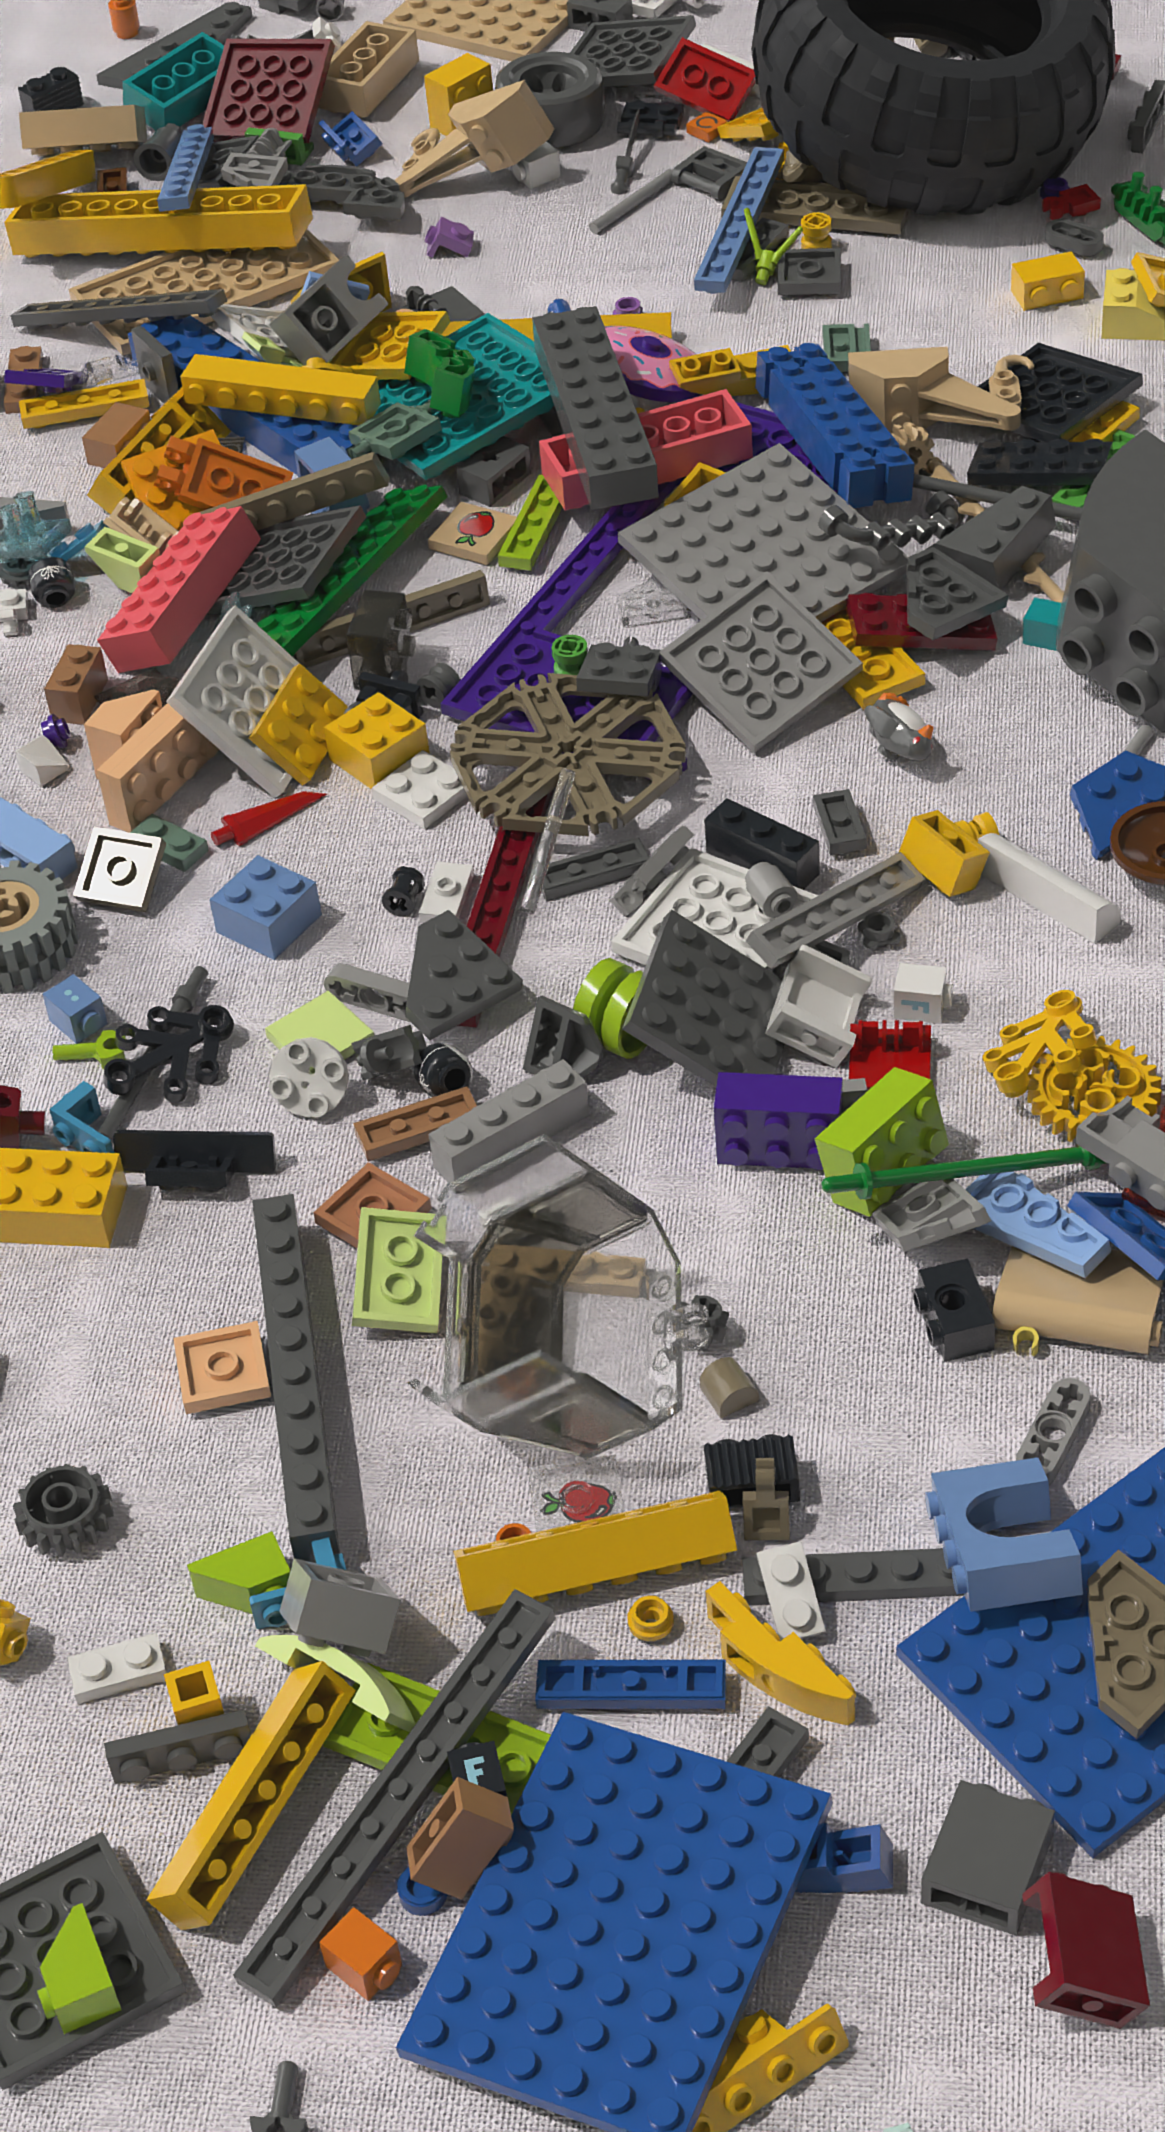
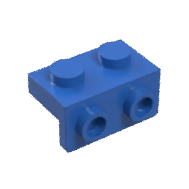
[318,111,383,167]

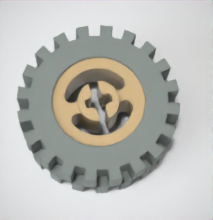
[0,861,78,994]

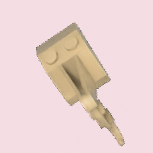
[395,80,554,198]
[848,347,1034,434]

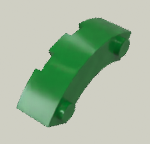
[404,329,475,418]

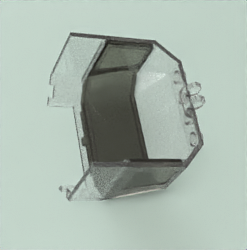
[407,1133,709,1460]

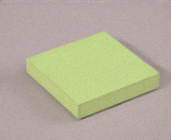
[265,991,374,1073]

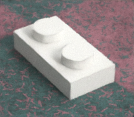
[756,1541,826,1641]
[67,1633,167,1705]

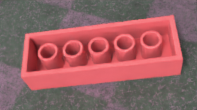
[539,389,753,511]
[97,506,261,673]

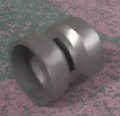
[316,0,344,22]

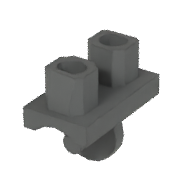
[351,1025,427,1081]

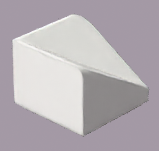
[15,735,70,787]

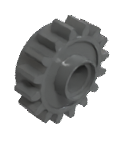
[13,1464,114,1557]

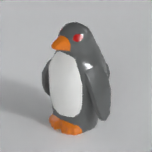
[865,692,933,761]

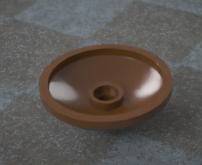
[1110,801,1165,886]

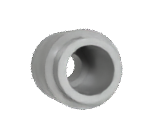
[745,862,798,918]

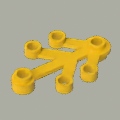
[982,990,1098,1098]

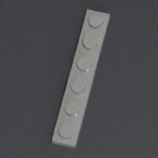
[746,852,925,969]

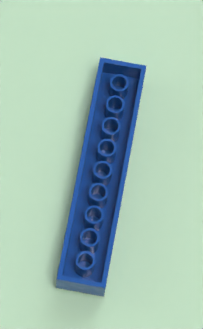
[128,315,359,476]

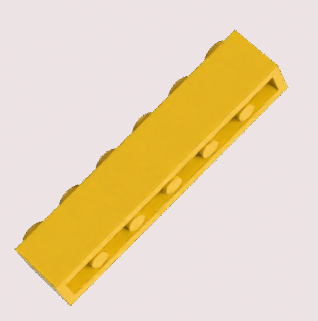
[180,354,381,425]
[453,1490,737,1616]
[146,1661,356,1930]

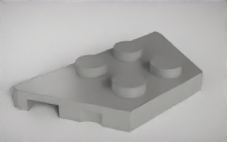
[872,1159,991,1252]

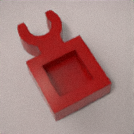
[1042,184,1101,220]

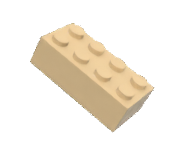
[318,21,419,118]
[19,105,148,156]

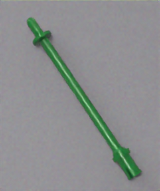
[821,1146,1108,1200]

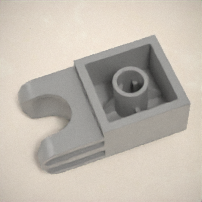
[269,255,388,365]

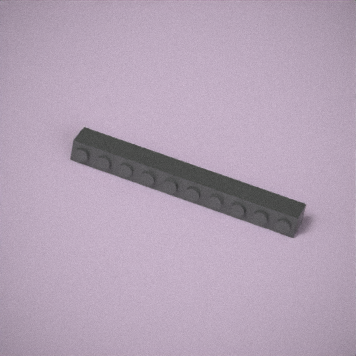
[252,1194,340,1563]

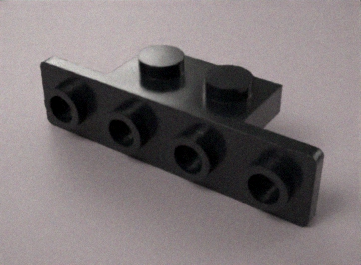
[113,1130,276,1192]

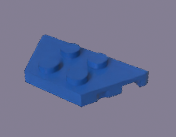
[1069,750,1165,860]

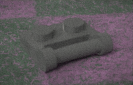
[671,146,747,201]

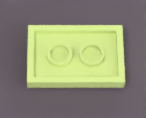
[352,1207,445,1334]

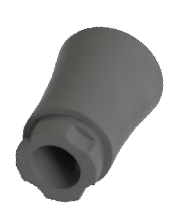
[134,123,182,181]

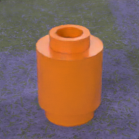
[108,0,140,39]

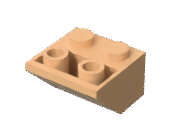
[84,690,163,779]

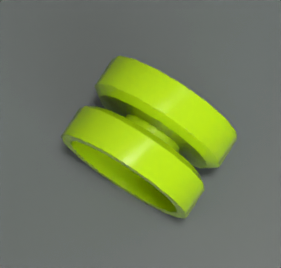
[573,958,647,1059]

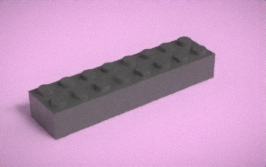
[532,306,659,510]

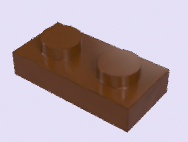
[97,167,129,192]

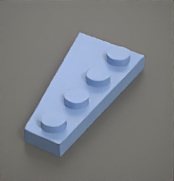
[965,1171,1111,1278]

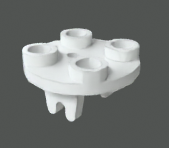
[269,1037,349,1118]

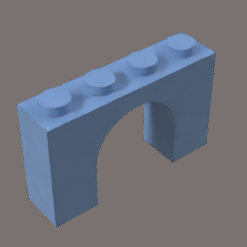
[925,1457,1083,1612]

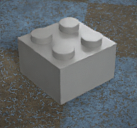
[279,1558,401,1657]

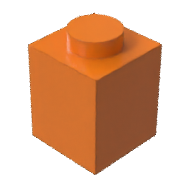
[319,1907,403,2001]

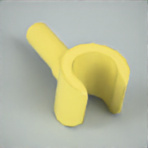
[1013,1326,1039,1356]

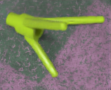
[744,208,803,285]

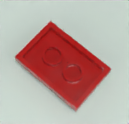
[654,37,756,122]

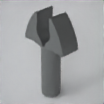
[250,2061,309,2132]

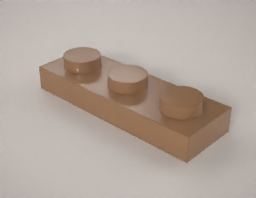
[4,346,43,414]
[353,1086,477,1162]

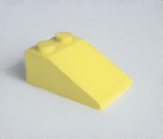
[1101,268,1165,341]

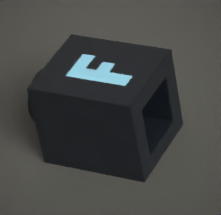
[447,1741,507,1797]

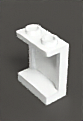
[765,945,872,1068]

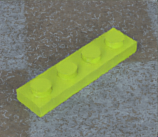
[498,475,563,571]

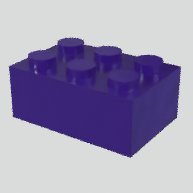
[714,1072,843,1170]

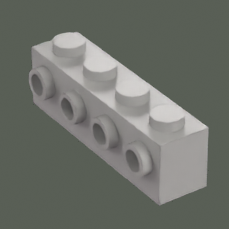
[428,1059,590,1191]

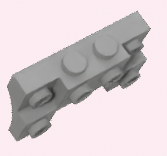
[1076,1095,1165,1211]

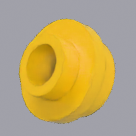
[627,1596,674,1641]

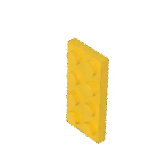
[821,608,925,709]

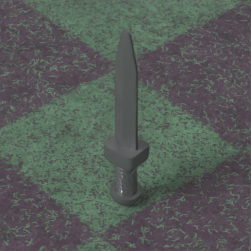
[611,109,640,194]

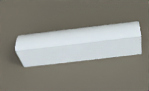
[978,833,1121,944]

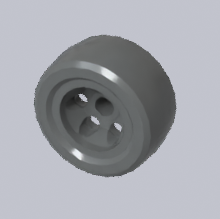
[495,51,605,148]

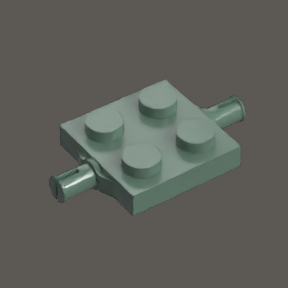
[347,400,442,460]

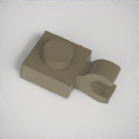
[743,1458,790,1541]

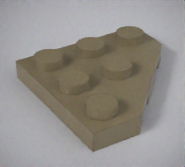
[1086,1549,1165,1739]

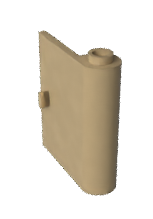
[992,1246,1164,1355]

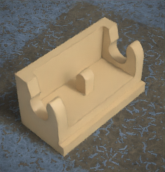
[103,497,179,555]

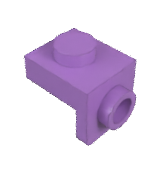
[424,216,474,257]

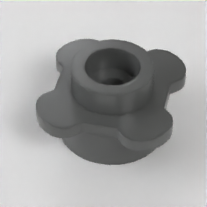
[857,912,901,949]

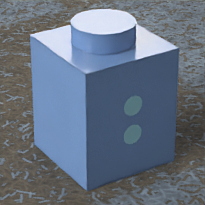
[42,974,108,1044]

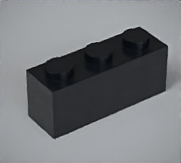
[704,798,820,890]

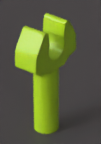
[52,1030,126,1069]

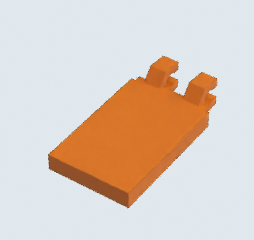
[154,436,294,510]

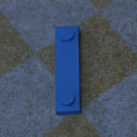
[535,1659,726,1709]

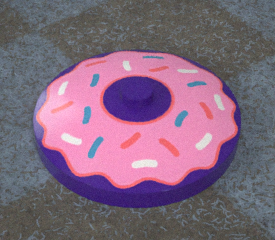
[604,326,702,403]

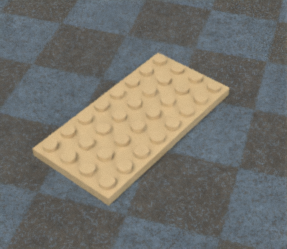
[68,229,339,356]

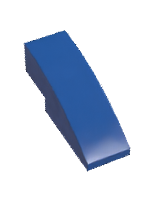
[795,1822,893,1893]

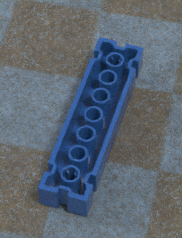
[755,343,915,508]

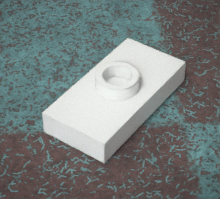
[419,861,474,923]

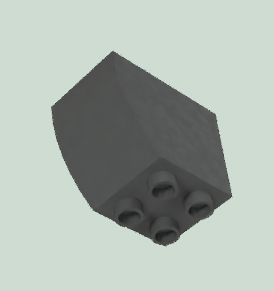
[1056,429,1165,733]

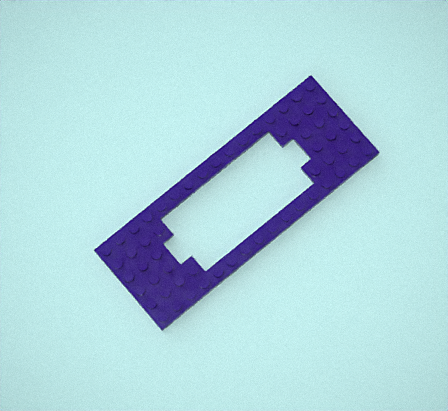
[440,402,838,753]

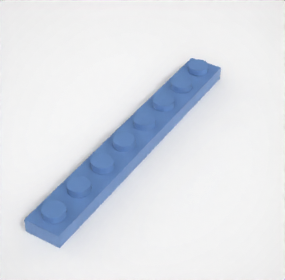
[157,124,214,212]
[694,147,784,294]

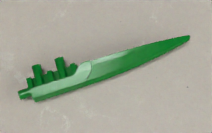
[1111,172,1165,245]

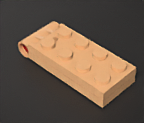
[96,703,220,833]

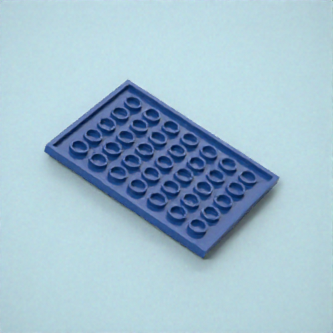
[896,1447,1165,1859]
[396,1712,833,2132]

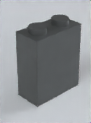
[921,1780,1055,1936]

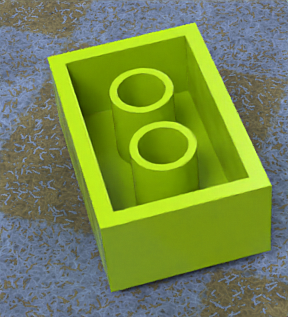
[815,1067,949,1217]

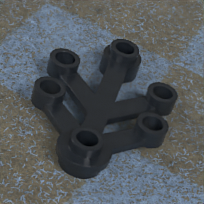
[103,1005,234,1103]

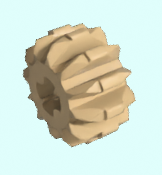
[891,422,935,474]

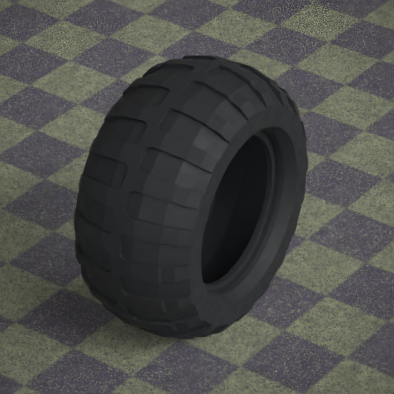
[751,0,1116,216]

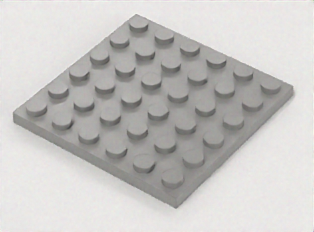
[618,443,908,622]

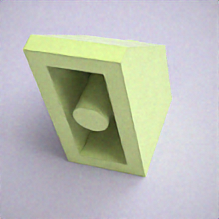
[84,527,160,593]

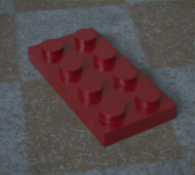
[846,593,998,651]

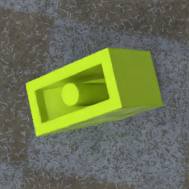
[187,1531,290,1614]
[37,1903,121,2034]

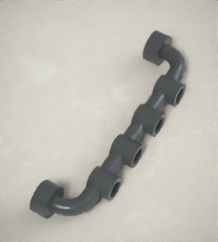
[818,491,959,551]

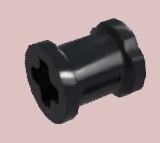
[382,866,425,916]

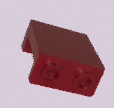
[1022,1872,1150,2029]

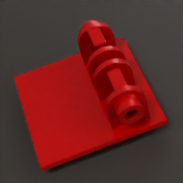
[849,1020,931,1090]

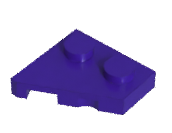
[4,368,82,393]

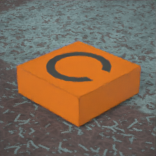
[686,112,728,143]

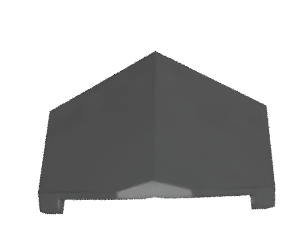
[523,995,603,1078]

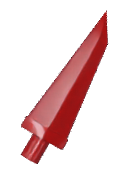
[211,791,327,846]

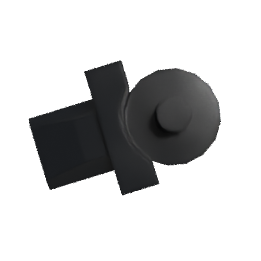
[356,670,424,719]

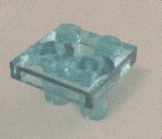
[0,491,72,563]

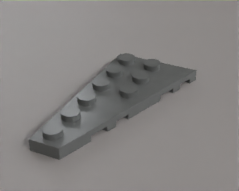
[96,2,252,89]

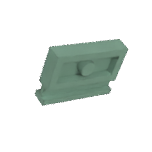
[822,323,871,373]

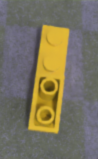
[669,345,791,396]
[706,1581,856,1726]

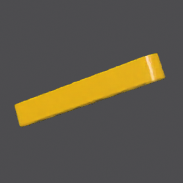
[0,150,97,209]

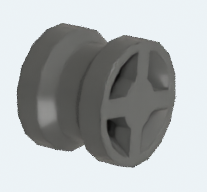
[416,663,461,708]

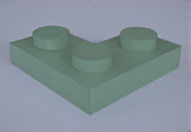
[130,814,209,872]

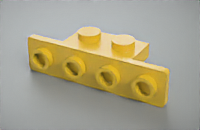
[692,2004,849,2132]

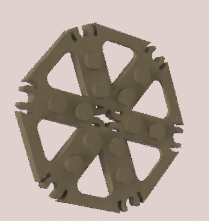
[449,673,686,837]

